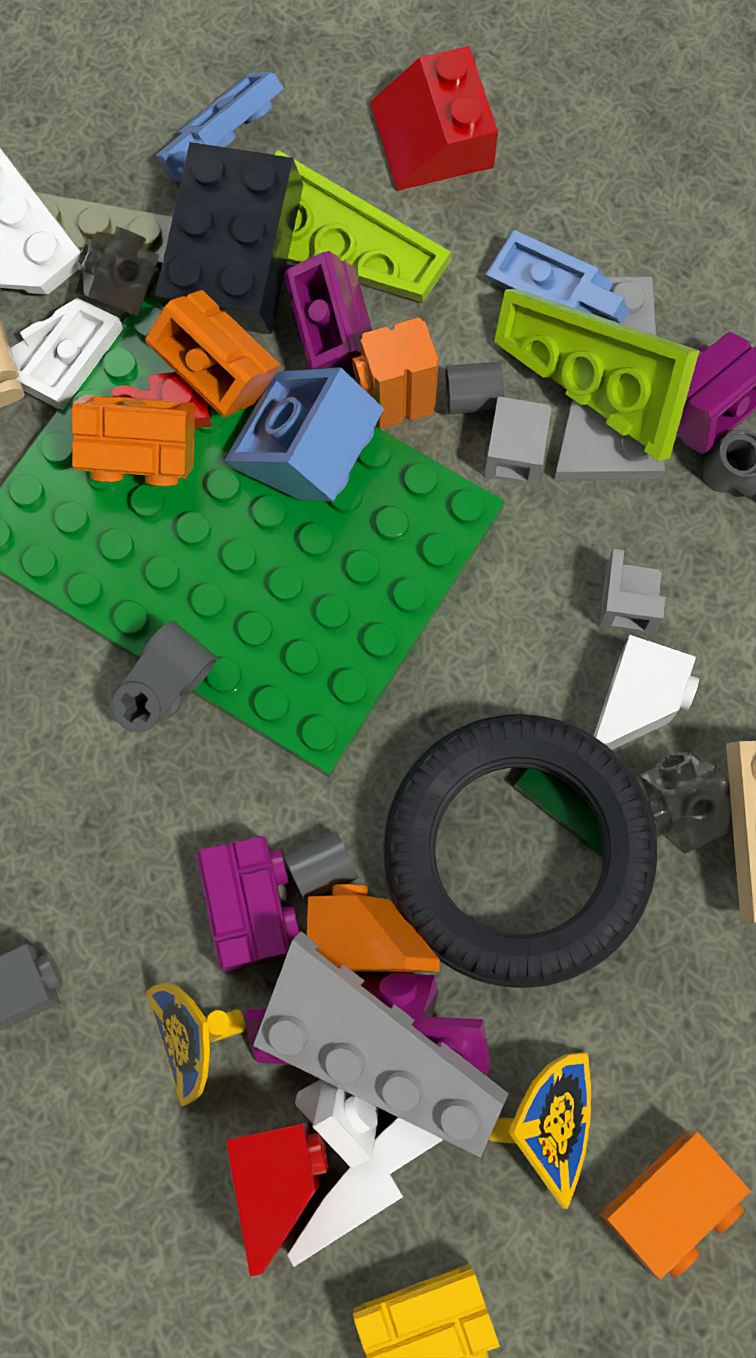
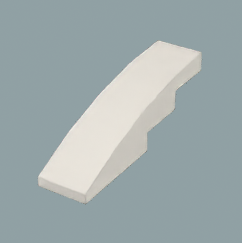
[287,1117,443,1267]

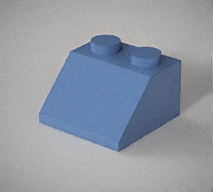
[224,368,384,502]

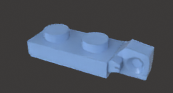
[155,72,284,182]
[486,230,631,324]

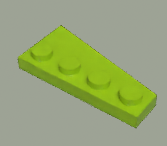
[275,150,452,303]

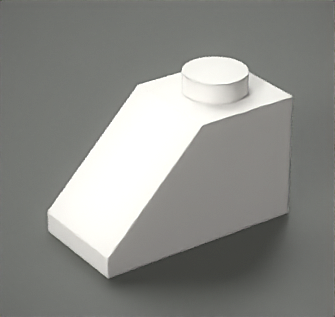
[593,635,699,750]

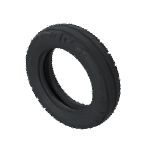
[383,714,657,988]

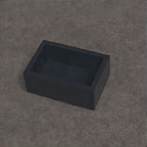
[155,142,304,334]

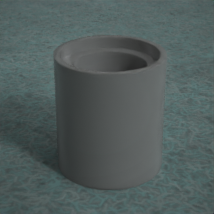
[445,362,504,415]
[283,831,359,904]

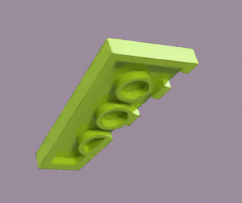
[494,289,699,462]

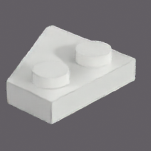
[11,298,124,410]

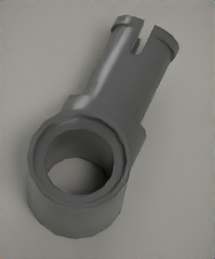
[700,430,756,498]

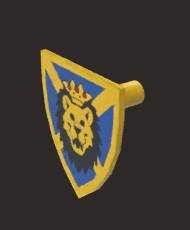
[146,982,246,1107]
[489,1052,591,1209]

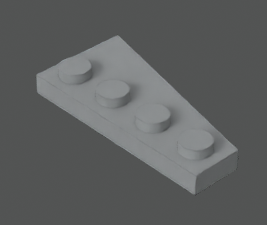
[554,277,665,480]
[253,931,509,1158]

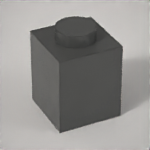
[0,944,63,1031]

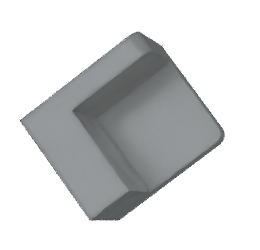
[484,396,551,486]
[599,548,666,634]

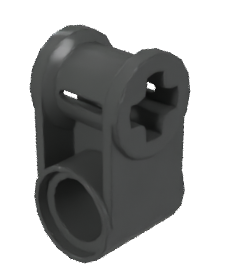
[112,620,218,733]

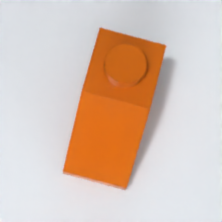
[307,884,440,972]

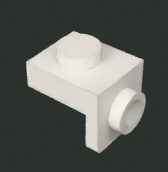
[295,1079,379,1169]

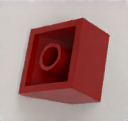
[370,46,498,191]
[226,1122,329,1277]

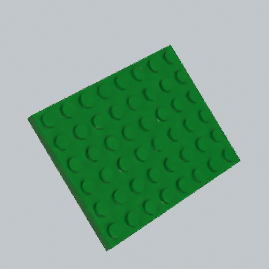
[0,294,505,778]

